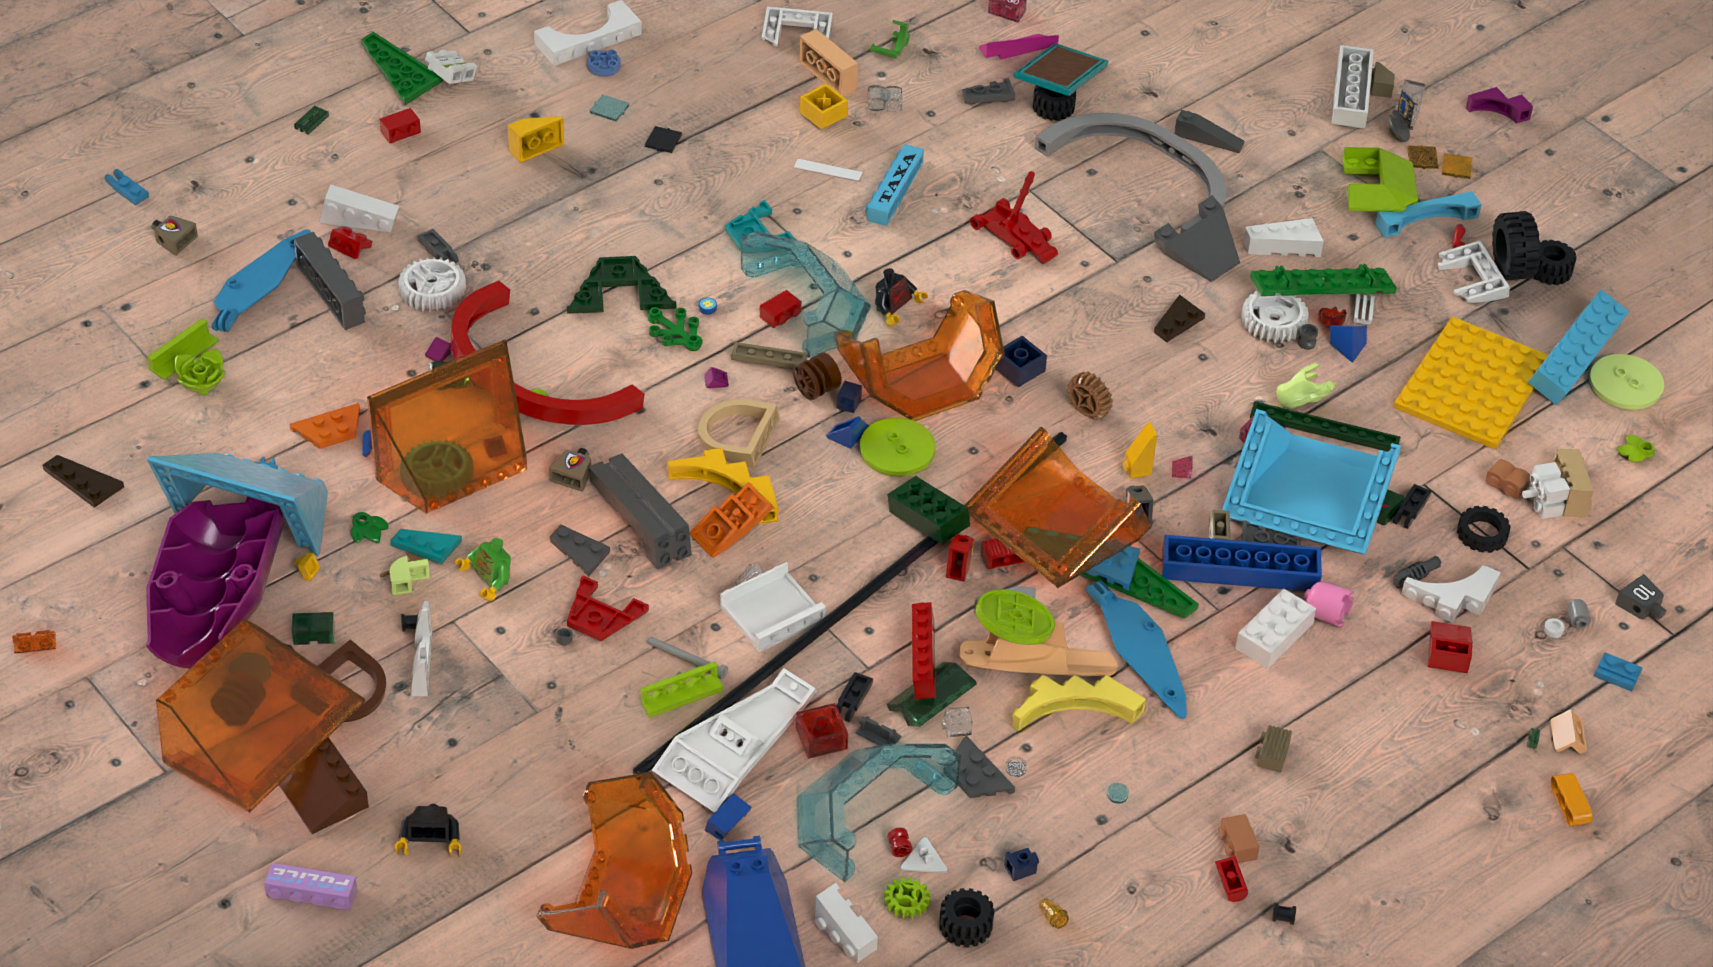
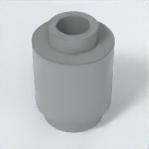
[1567,599,1591,629]

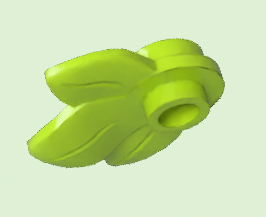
[1617,435,1655,462]

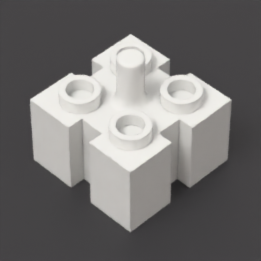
[1522,462,1570,519]

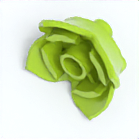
[175,349,226,395]

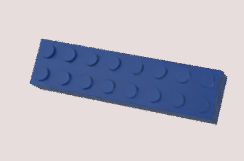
[1162,535,1322,591]

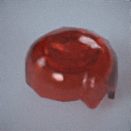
[1318,307,1347,328]

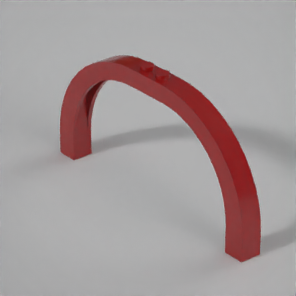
[450,281,645,425]

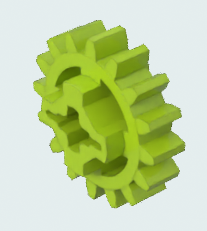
[884,876,931,920]

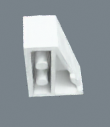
[815,883,878,963]

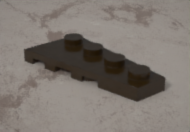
[42,455,124,508]

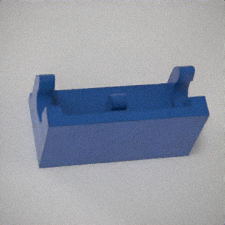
[705,793,752,841]

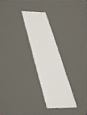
[794,159,862,181]

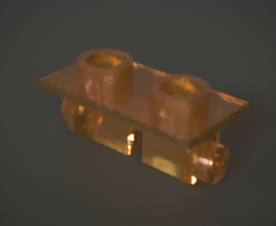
[12,629,56,654]

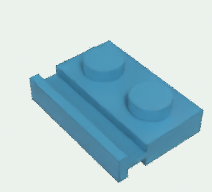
[1594,652,1643,692]

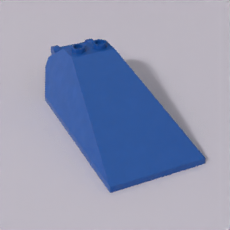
[702,835,805,967]

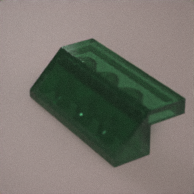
[887,662,977,727]

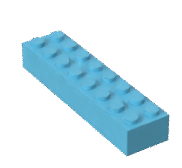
[1528,289,1630,405]

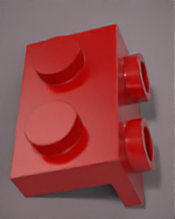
[328,226,373,259]

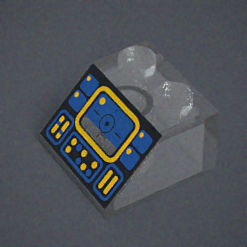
[1395,79,1425,130]

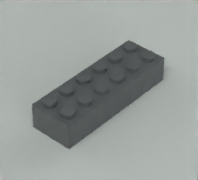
[294,232,366,330]

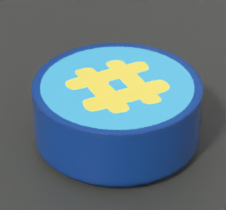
[699,297,717,315]

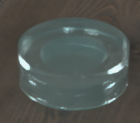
[1107,783,1129,804]

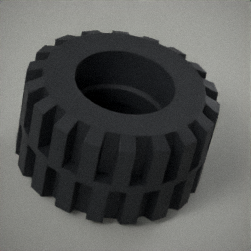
[1033,85,1076,121]
[1534,240,1577,285]
[939,888,994,947]

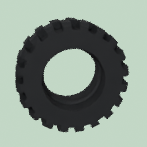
[1492,211,1541,281]

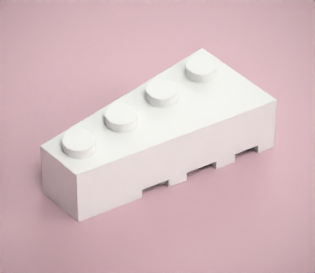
[1243,218,1324,257]

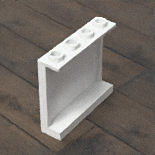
[720,562,826,652]

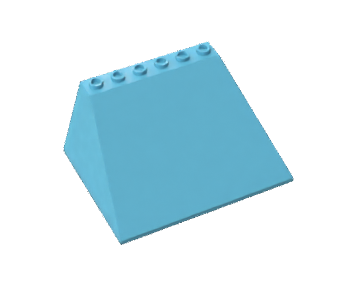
[1222,409,1402,555]
[147,453,328,556]

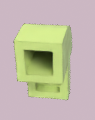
[389,556,430,595]

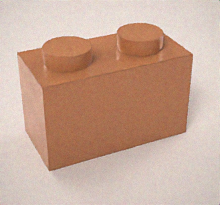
[1218,814,1260,863]

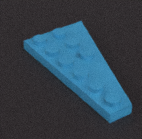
[1021,528,1140,591]

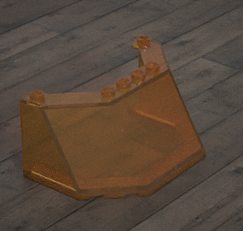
[834,290,1005,421]
[536,772,693,949]

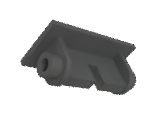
[856,716,901,750]

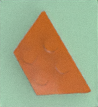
[290,403,360,449]

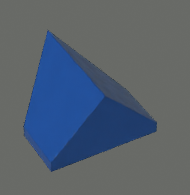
[1330,325,1367,363]
[826,416,869,449]

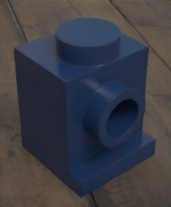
[1004,848,1039,881]

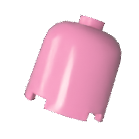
[1304,581,1354,628]

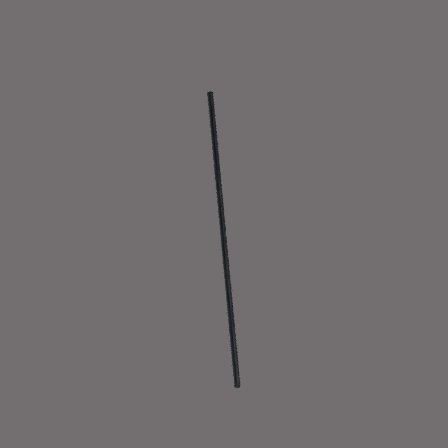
[633,432,1067,778]

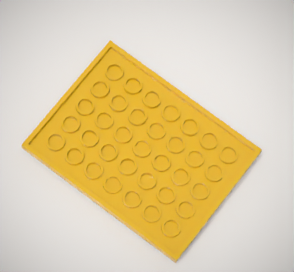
[1393,316,1548,450]

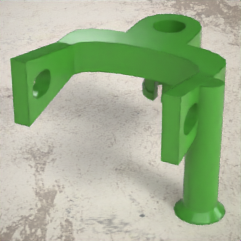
[870,20,910,59]

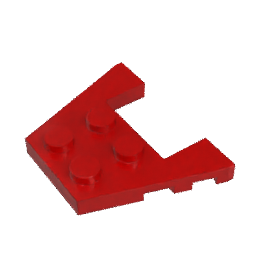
[567,576,649,641]

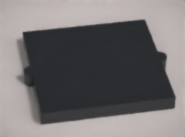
[645,126,682,153]

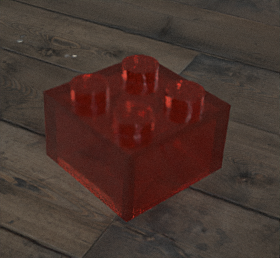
[795,703,848,759]

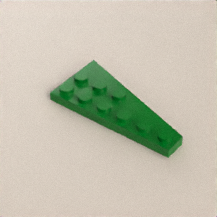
[1072,539,1199,619]

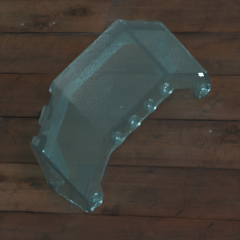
[741,231,871,358]
[797,744,961,883]

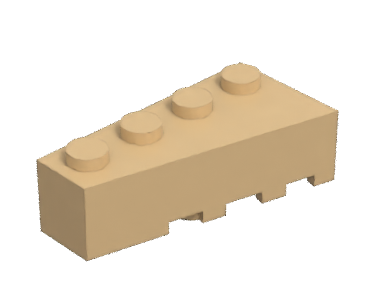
[1554,449,1593,517]

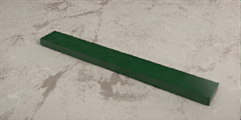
[1250,401,1401,452]

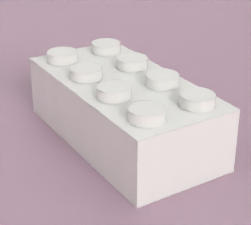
[1235,589,1316,669]

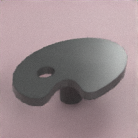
[1388,110,1410,142]

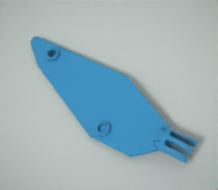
[212,229,311,332]
[1085,580,1187,719]

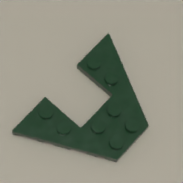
[567,256,676,314]

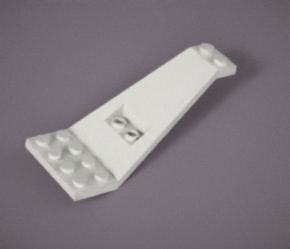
[651,668,817,813]

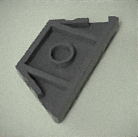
[945,736,1015,798]

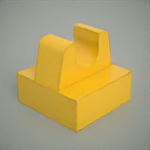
[294,552,321,581]

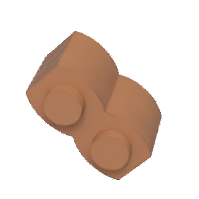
[1486,459,1530,498]

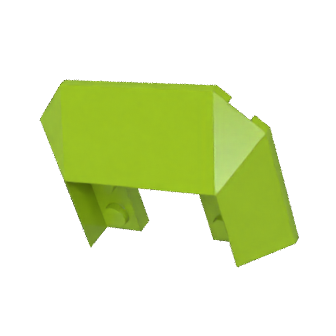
[1342,147,1418,212]

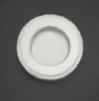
[1544,618,1565,638]

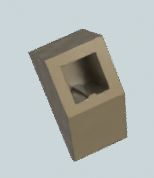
[1370,62,1395,98]

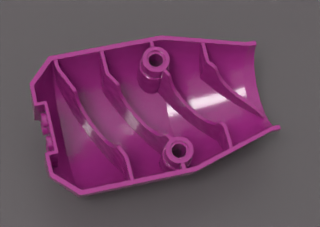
[146,497,284,669]

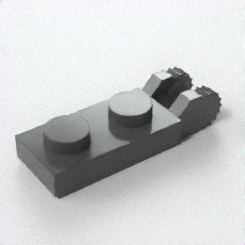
[418,229,459,263]

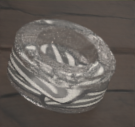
[1006,756,1027,777]

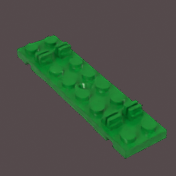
[1250,264,1397,296]

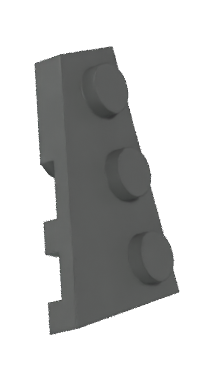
[962,78,1015,104]
[550,525,610,577]

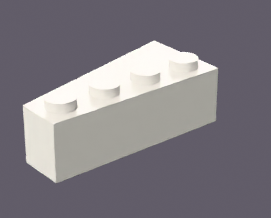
[320,184,399,232]

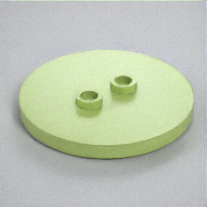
[1589,354,1664,410]

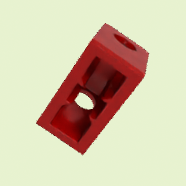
[946,534,974,582]

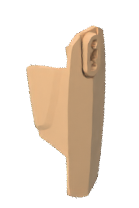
[959,620,1118,676]

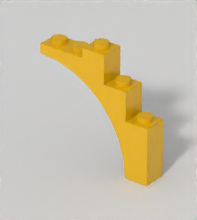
[667,448,779,524]

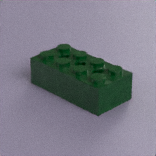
[887,476,970,545]

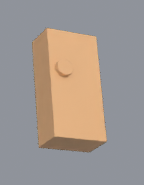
[799,29,858,96]

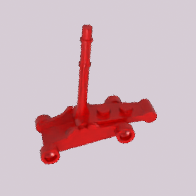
[970,171,1058,264]

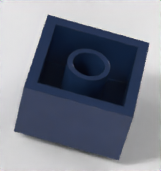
[994,336,1047,387]

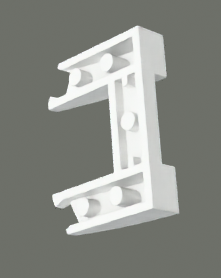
[762,6,833,47]
[1438,241,1510,303]
[412,601,432,696]

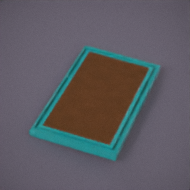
[1013,43,1109,96]

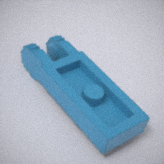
[105,169,149,205]

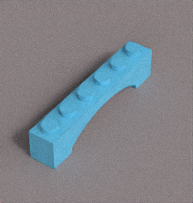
[1375,191,1482,237]

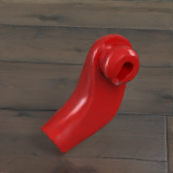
[1452,224,1466,248]

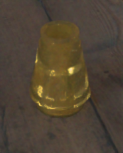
[1039,898,1069,929]

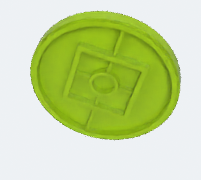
[860,418,936,476]
[976,589,1055,645]

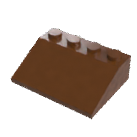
[273,736,369,834]

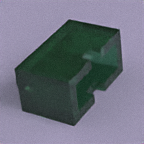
[292,612,335,645]

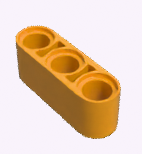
[1551,773,1593,826]

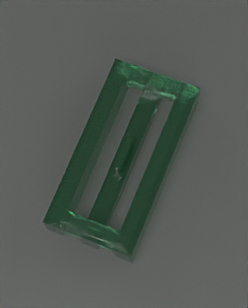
[294,106,329,135]

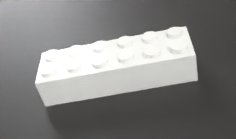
[1331,45,1374,128]

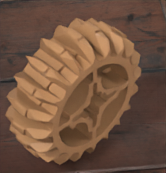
[1067,371,1113,420]

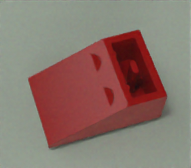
[1428,621,1473,673]

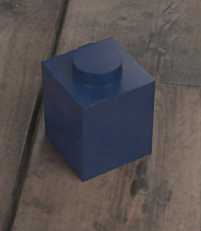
[836,381,862,413]

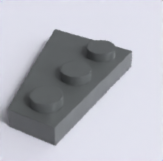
[1242,520,1301,546]

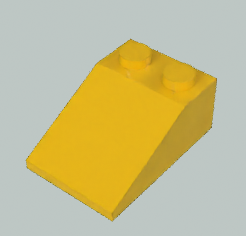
[508,116,564,163]

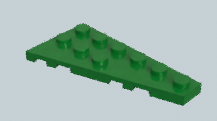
[361,32,443,105]

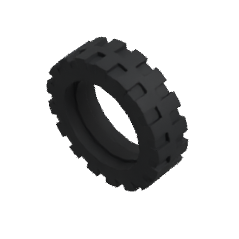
[1457,506,1511,553]

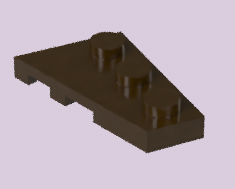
[1154,294,1205,342]

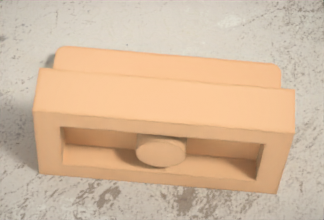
[1550,709,1587,754]

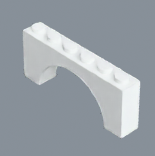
[534,0,642,66]

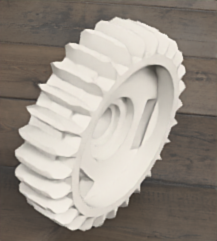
[398,257,466,312]
[1241,291,1309,343]

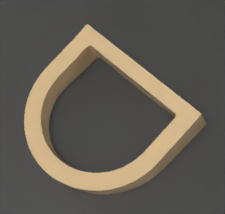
[698,399,780,468]

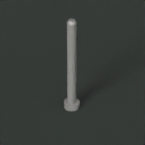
[647,637,728,679]

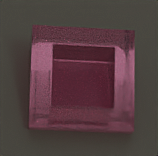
[1172,456,1193,478]

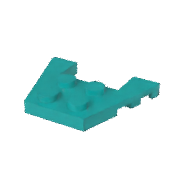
[725,200,796,252]

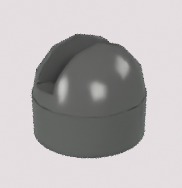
[556,628,573,646]

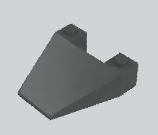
[1154,195,1240,282]

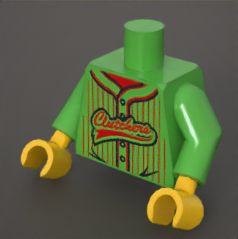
[455,538,511,601]

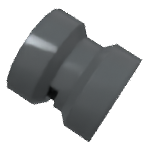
[1298,324,1318,350]

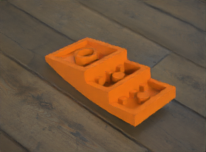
[690,482,774,558]

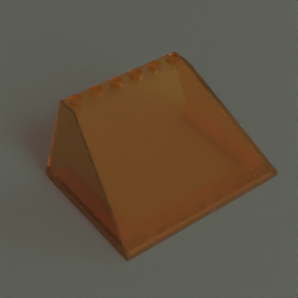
[367,339,527,514]
[965,427,1151,589]
[156,619,365,813]

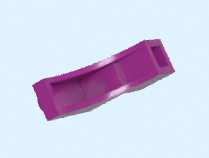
[1466,87,1533,124]

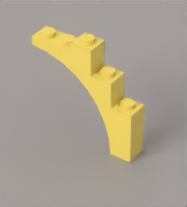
[1012,675,1146,732]

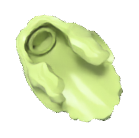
[1276,363,1335,409]

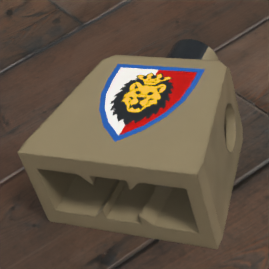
[152,216,198,256]
[549,448,591,492]

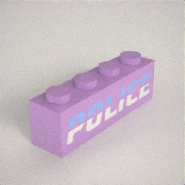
[264,863,357,910]

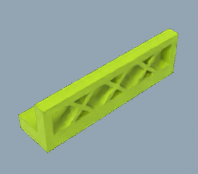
[640,662,723,718]

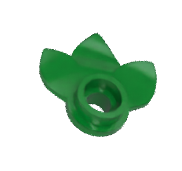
[351,512,389,543]

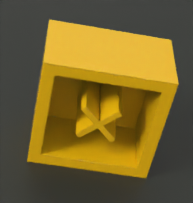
[800,83,848,130]

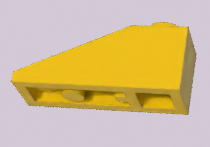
[1122,422,1157,479]

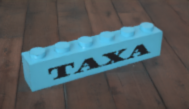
[865,144,924,226]

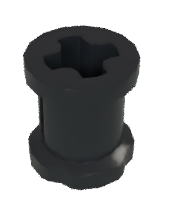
[401,612,419,632]
[1272,903,1296,925]

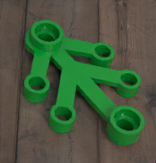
[648,307,703,351]

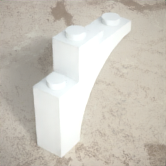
[1401,565,1501,623]

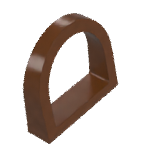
[291,639,386,722]

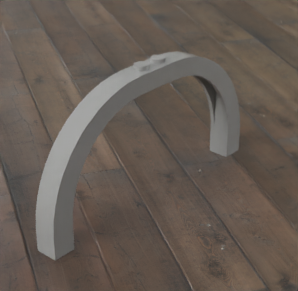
[1035,113,1226,234]

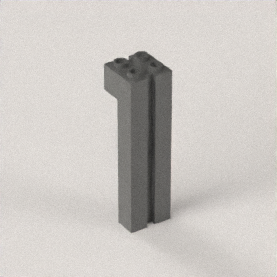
[589,453,692,569]

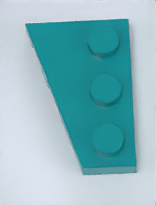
[390,529,462,564]

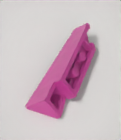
[979,34,1059,60]

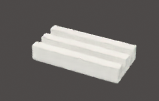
[1353,294,1375,325]

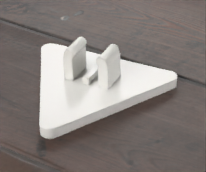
[901,837,947,873]

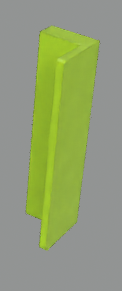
[147,318,219,380]

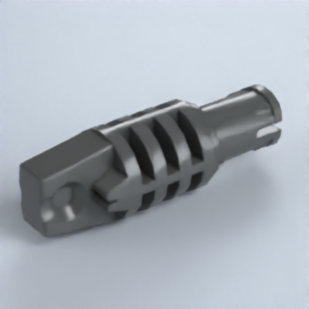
[1393,556,1441,588]

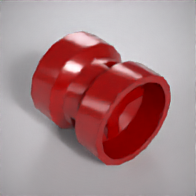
[887,827,912,857]

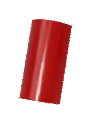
[1215,856,1248,902]

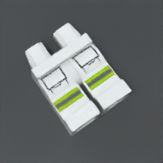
[425,49,477,84]

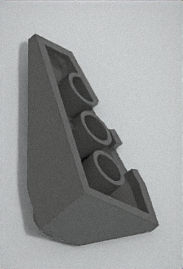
[1174,110,1245,153]

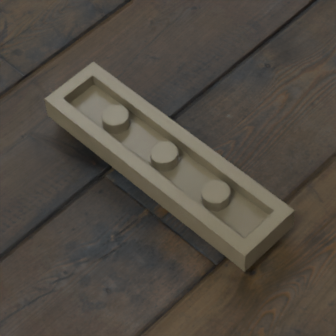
[731,342,807,369]

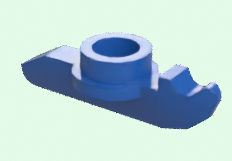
[363,430,375,457]

